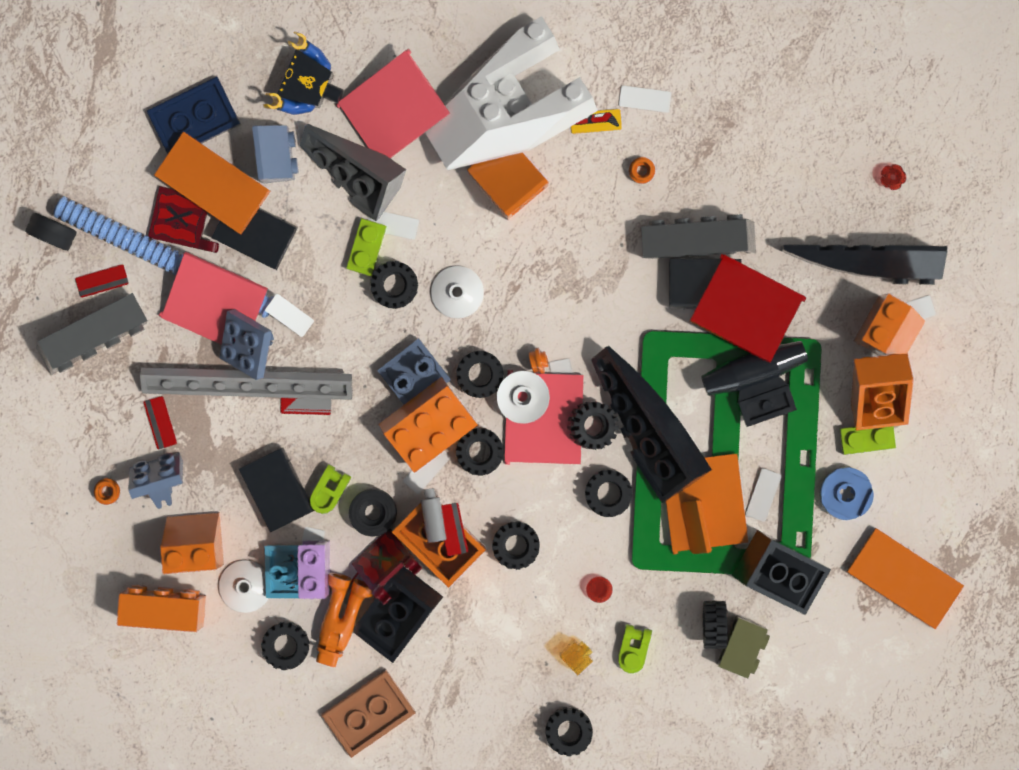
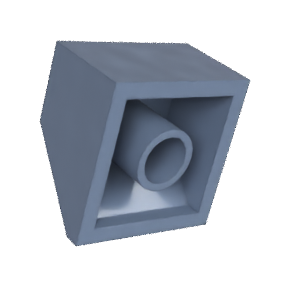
[252,125,299,184]

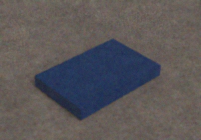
[147,77,241,154]

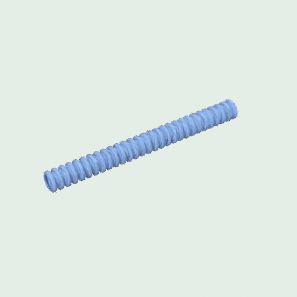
[54,196,274,318]

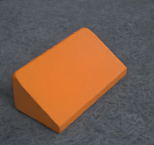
[681,499,712,554]

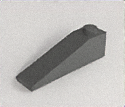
[300,124,407,221]

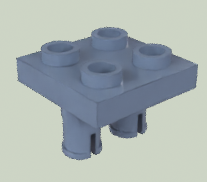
[377,338,451,404]

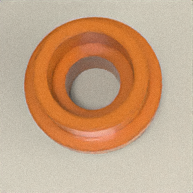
[629,157,655,184]
[529,347,549,374]
[94,478,120,505]

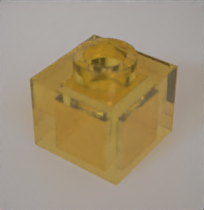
[559,639,593,675]

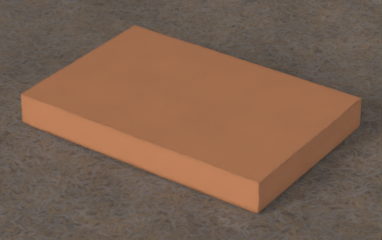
[321,669,416,758]

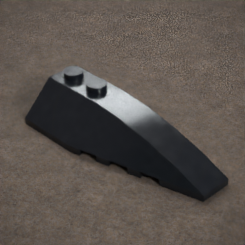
[781,245,948,285]
[591,346,712,503]

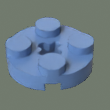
[820,467,874,520]

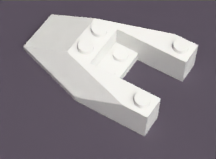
[425,16,598,170]

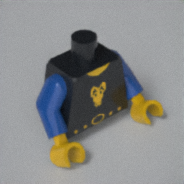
[263,31,344,115]

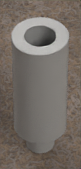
[421,488,446,543]

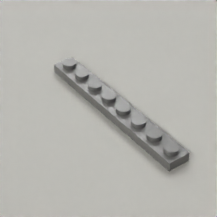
[140,367,353,400]

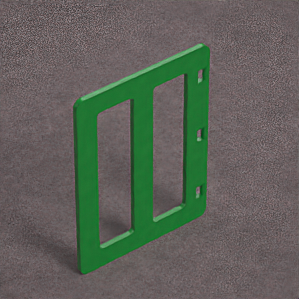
[632,331,822,574]

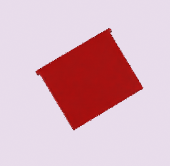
[690,254,806,363]

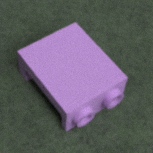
[298,540,330,599]

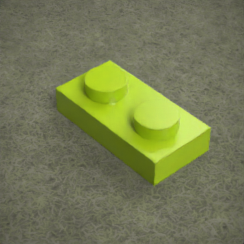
[346,218,387,277]
[839,426,896,455]

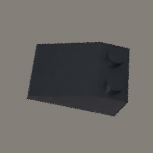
[732,530,831,615]
[353,566,443,663]

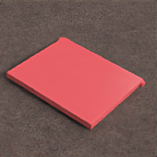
[336,49,450,158]
[159,252,268,345]
[505,370,584,465]

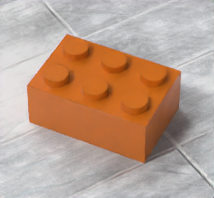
[851,353,914,431]
[378,377,477,473]
[392,498,486,588]
[117,585,206,632]

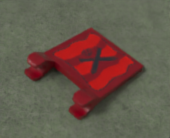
[148,186,219,253]
[352,529,422,605]

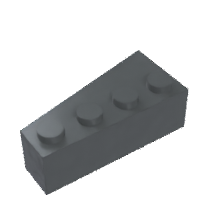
[641,214,756,259]
[36,293,148,375]

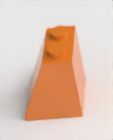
[467,152,549,220]
[853,293,925,356]
[160,512,224,574]

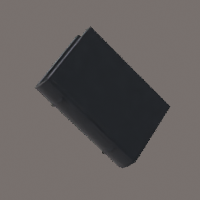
[211,208,298,270]
[669,259,742,310]
[239,447,315,533]

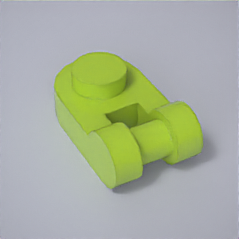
[310,464,352,514]
[618,624,652,674]

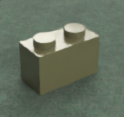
[717,615,770,679]

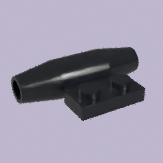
[701,341,808,427]

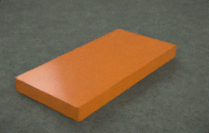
[154,131,271,234]
[846,528,964,630]

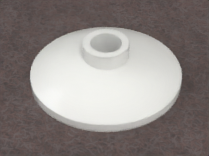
[431,266,484,319]
[497,371,550,424]
[219,560,269,613]

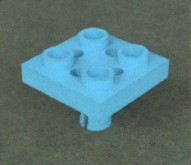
[264,545,300,599]

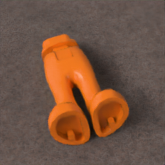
[316,573,373,667]

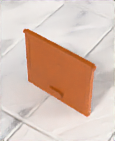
[666,454,749,554]

